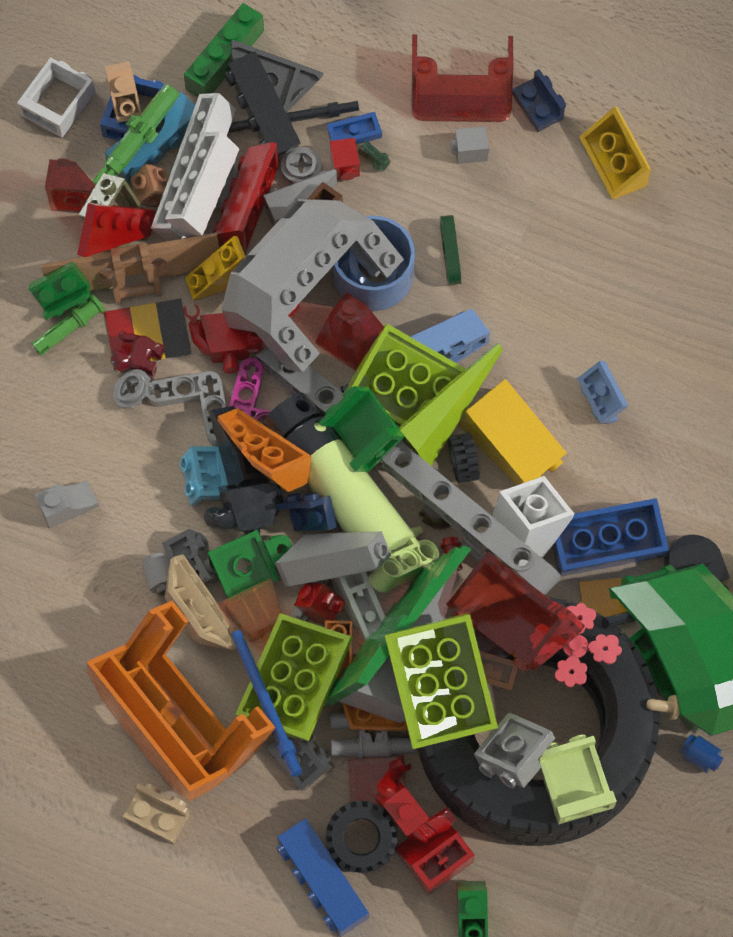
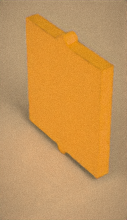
[579,577,627,617]

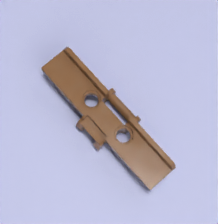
[41,233,219,303]

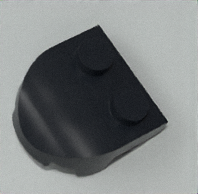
[664,534,730,582]

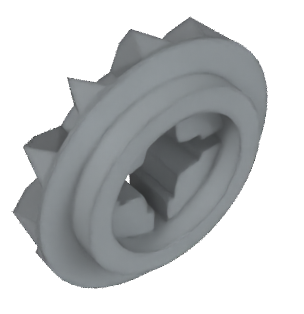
[281,147,322,183]
[113,369,152,410]

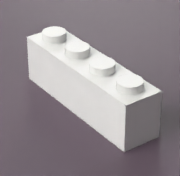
[165,131,239,236]

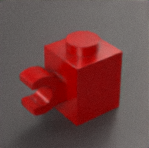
[294,582,345,623]

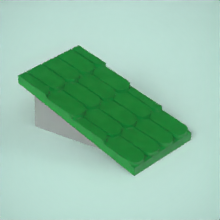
[324,546,471,723]

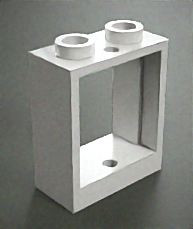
[17,57,95,138]

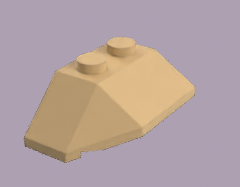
[165,554,237,650]

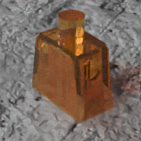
[224,578,282,646]

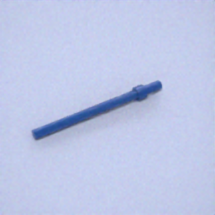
[231,630,302,777]

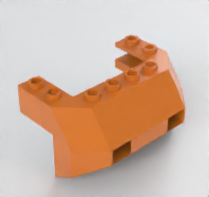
[86,601,276,801]

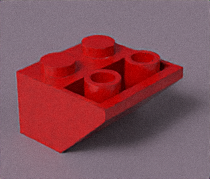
[395,826,475,895]

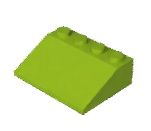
[343,324,465,426]
[235,613,353,741]
[385,613,498,749]

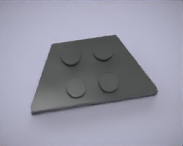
[230,40,324,113]

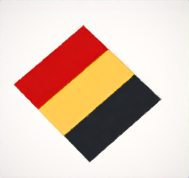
[104,298,191,361]

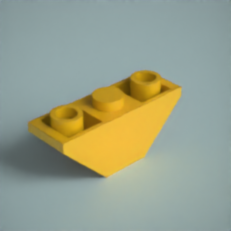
[185,236,245,300]

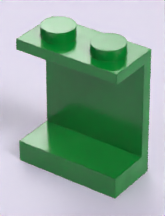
[319,386,405,472]

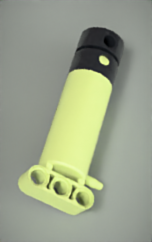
[263,392,439,592]

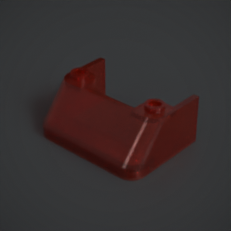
[411,34,514,122]

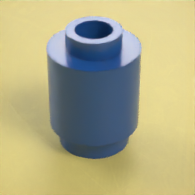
[680,734,724,773]

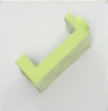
[538,735,617,824]

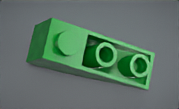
[457,881,488,937]

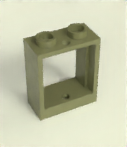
[79,173,143,252]

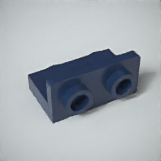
[512,69,566,132]
[276,492,337,531]

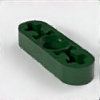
[440,215,461,285]

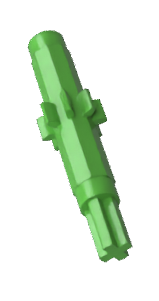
[89,84,180,189]

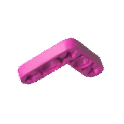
[229,358,271,422]

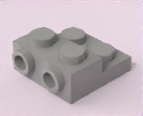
[474,712,555,788]

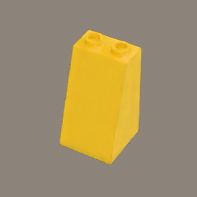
[457,379,567,486]

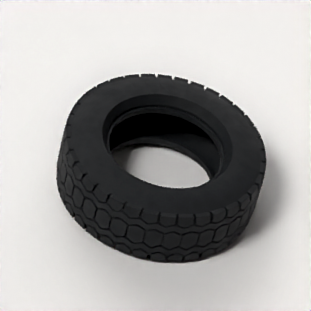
[418,596,660,846]

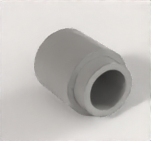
[143,553,170,595]

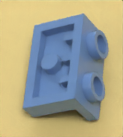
[577,361,629,423]

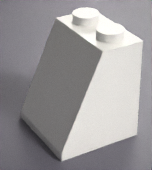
[492,476,574,566]

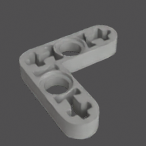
[146,371,226,446]

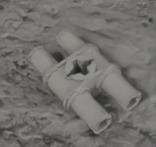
[330,712,416,760]

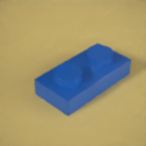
[326,112,382,145]

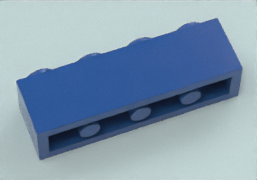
[276,818,369,937]

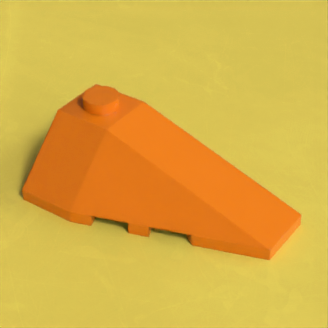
[217,408,311,492]

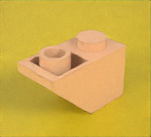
[104,61,141,123]

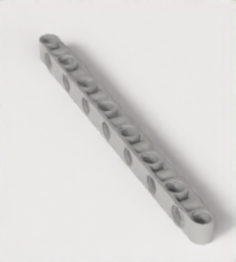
[255,345,561,597]

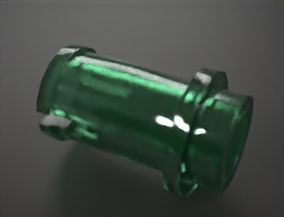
[358,141,390,172]

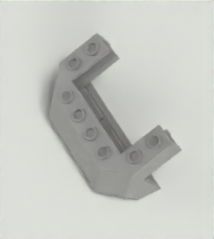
[221,199,404,372]

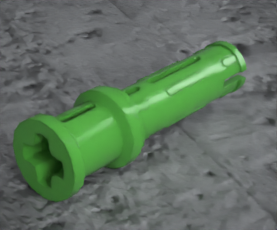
[31,293,105,356]

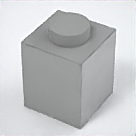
[450,126,489,164]

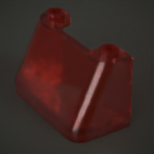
[446,551,585,673]

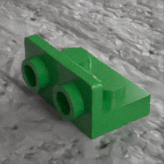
[28,261,90,320]

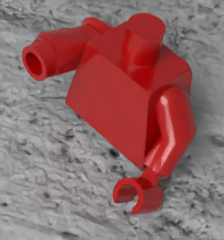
[183,303,265,374]
[375,755,457,843]

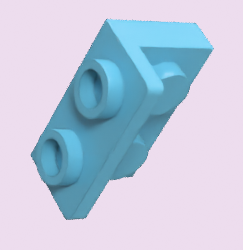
[180,446,228,505]

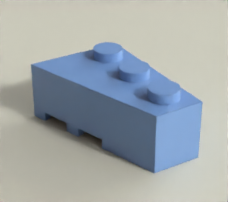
[411,309,490,363]

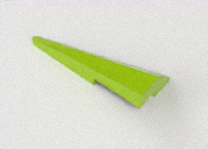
[398,343,503,466]

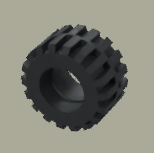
[326,801,398,873]

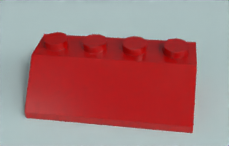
[212,142,278,255]

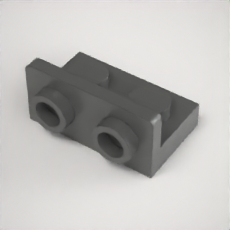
[162,529,218,583]
[267,734,334,791]

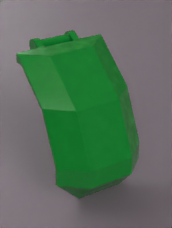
[609,564,733,736]

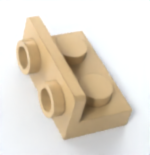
[123,783,190,844]

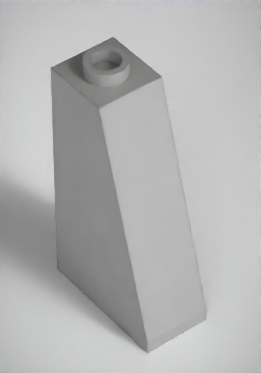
[275,531,391,586]

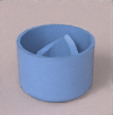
[332,216,415,311]

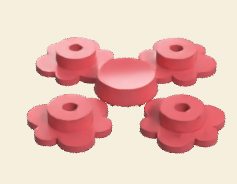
[530,603,622,688]

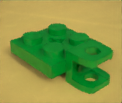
[207,530,292,602]

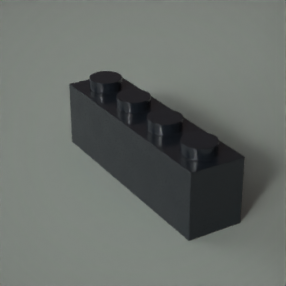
[224,51,301,156]

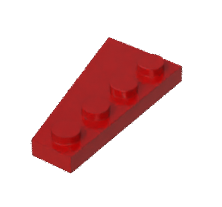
[77,203,156,257]

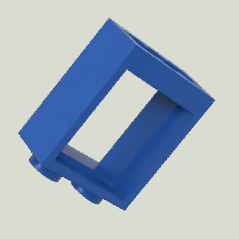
[100,75,165,141]

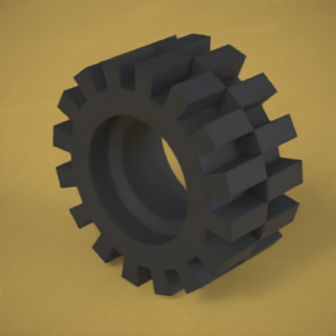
[448,432,480,484]

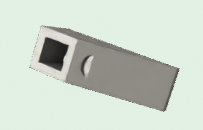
[264,169,337,227]

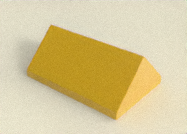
[579,106,651,199]

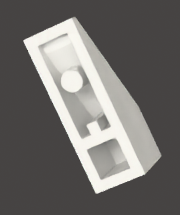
[330,572,385,642]

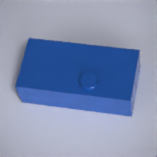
[552,498,669,577]

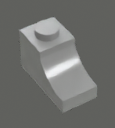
[35,481,99,529]

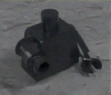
[203,477,284,537]

